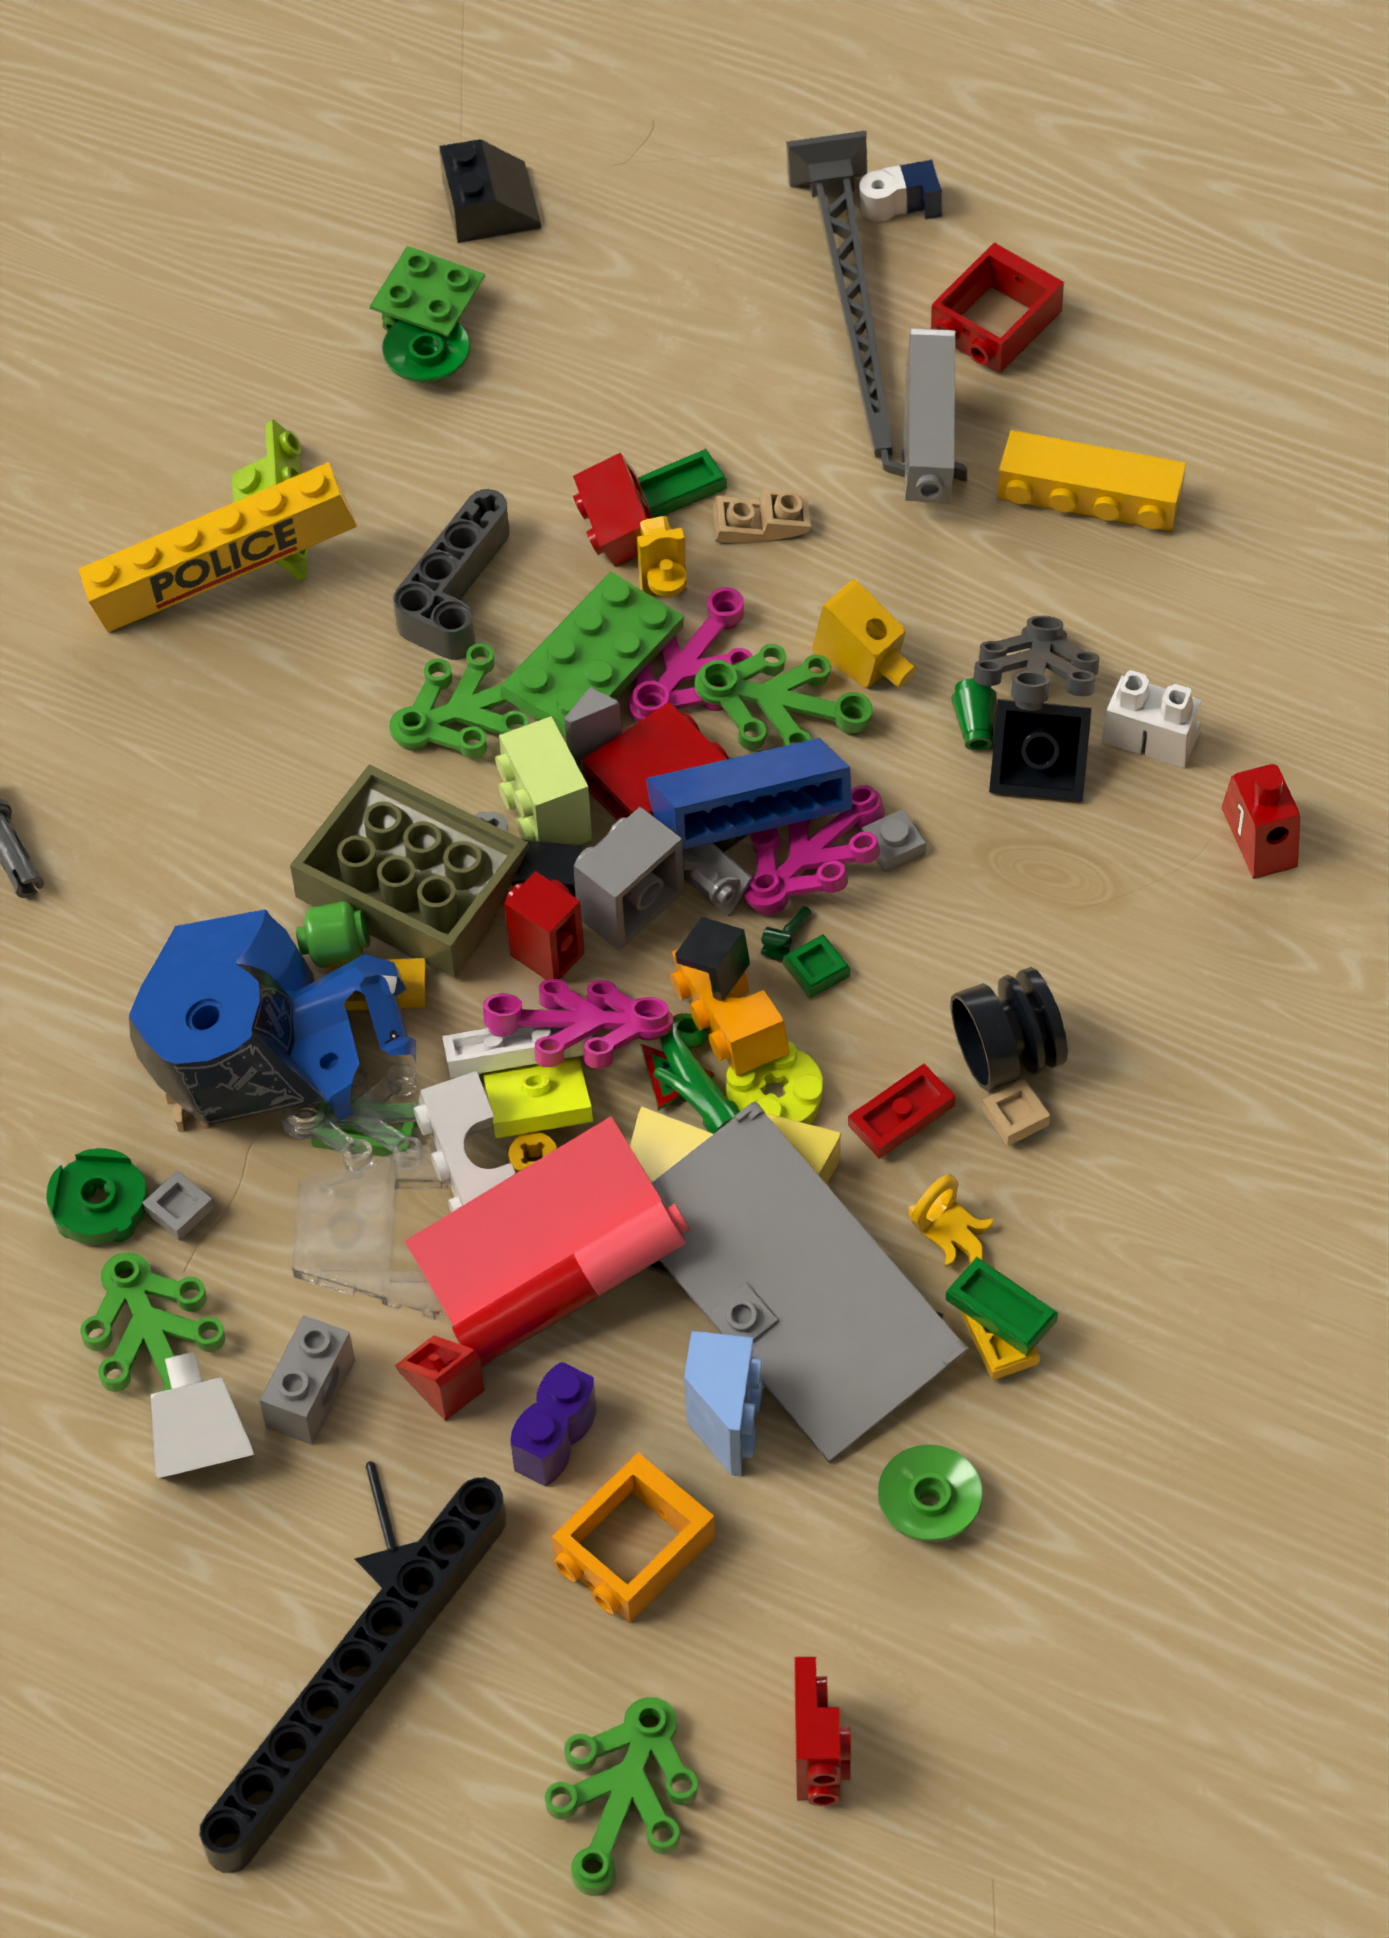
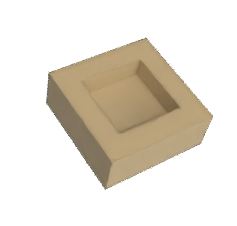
[982,1079,1050,1146]

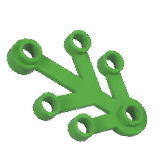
[389,643,529,758]
[694,644,873,750]
[80,1252,226,1392]
[545,1697,698,1896]

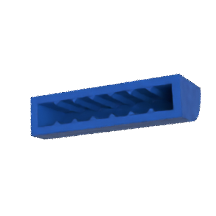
[646,738,852,850]

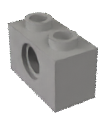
[259,1315,355,1445]

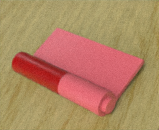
[404,1116,690,1368]

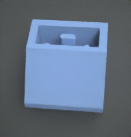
[684,1331,763,1476]

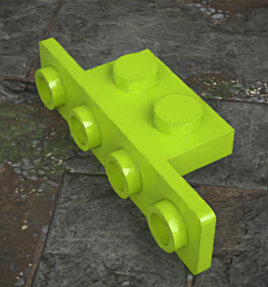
[232,419,308,580]

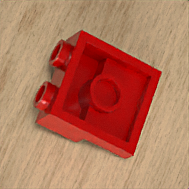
[794,1657,851,1806]

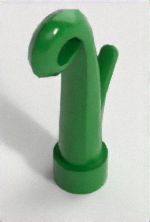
[653,1013,741,1134]

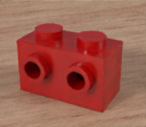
[573,452,653,567]
[504,871,585,980]

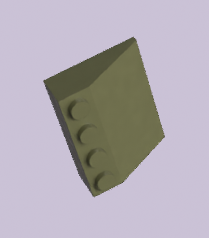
[290,764,529,978]

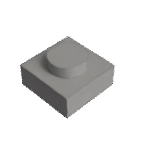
[862,809,926,872]
[142,1170,215,1241]

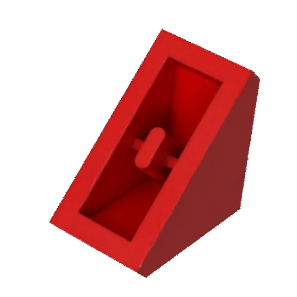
[395,1335,484,1421]

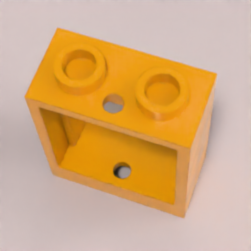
[551,1452,716,1623]

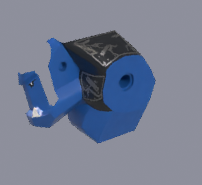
[129,909,416,1125]

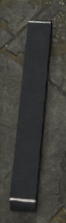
[199,1477,506,1873]

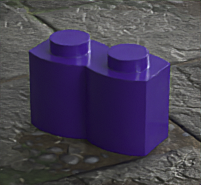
[510,1362,596,1487]

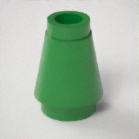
[951,678,997,750]

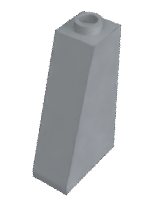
[903,328,955,503]

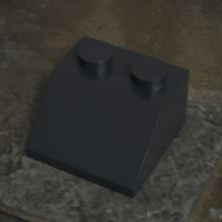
[439,139,541,243]

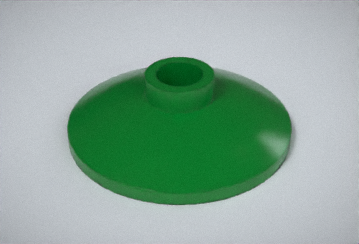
[382,320,470,382]

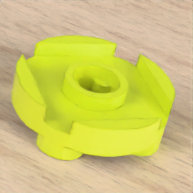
[726,1041,823,1124]

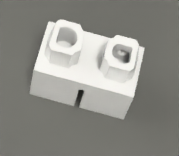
[1101,670,1202,769]

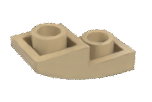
[713,488,811,543]

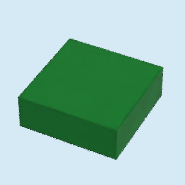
[783,934,850,999]

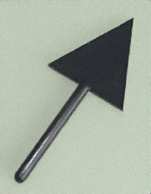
[354,1461,419,1595]

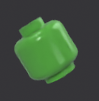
[296,901,370,968]

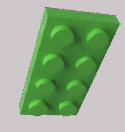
[500,571,684,737]

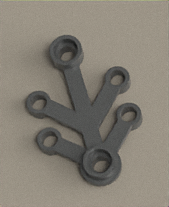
[974,615,1100,711]

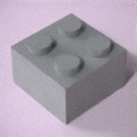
[573,807,684,950]

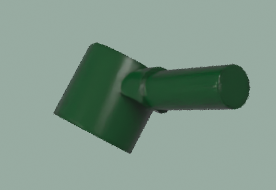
[760,906,812,960]

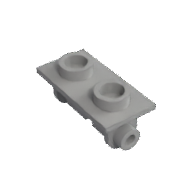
[682,843,753,916]

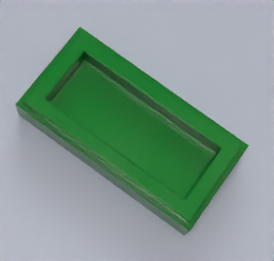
[638,449,727,518]
[945,1257,1058,1356]

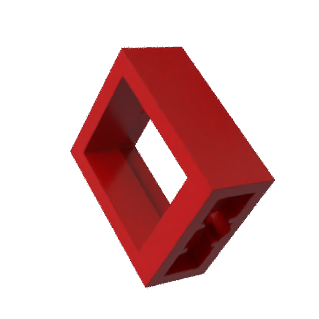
[931,242,1064,374]

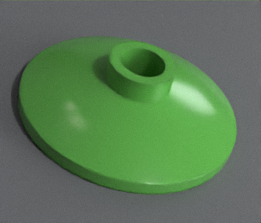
[878,1444,982,1542]

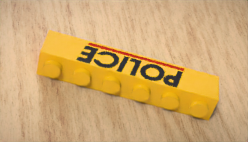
[78,462,357,633]

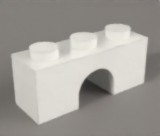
[413,1071,515,1212]

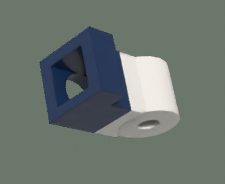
[859,159,942,222]

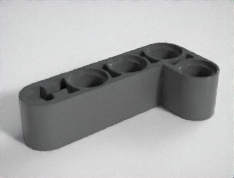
[393,489,509,660]

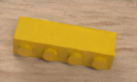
[997,430,1186,532]

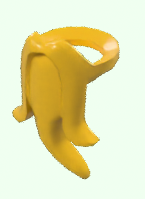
[908,1174,994,1267]

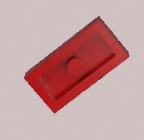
[848,1063,956,1159]

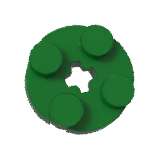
[46,1148,148,1244]

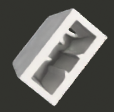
[151,1352,254,1479]

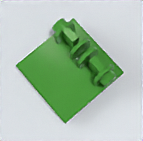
[370,246,485,337]

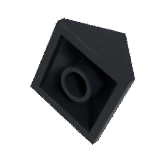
[989,699,1092,801]

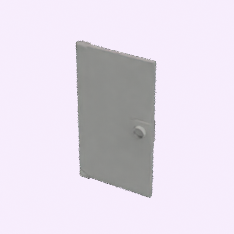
[652,1101,969,1463]

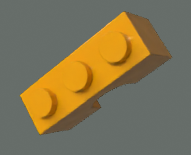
[670,949,790,1076]

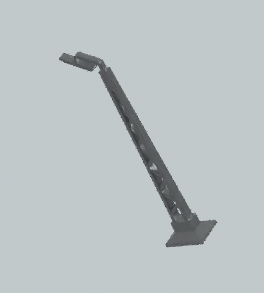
[786,130,967,481]

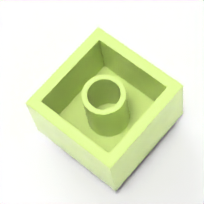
[495,716,592,845]

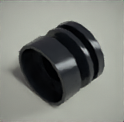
[950,967,1068,1091]

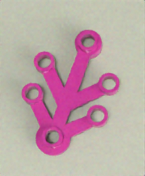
[628,587,753,722]
[744,785,885,915]
[483,979,673,1069]

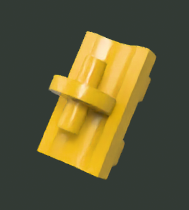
[637,516,687,598]

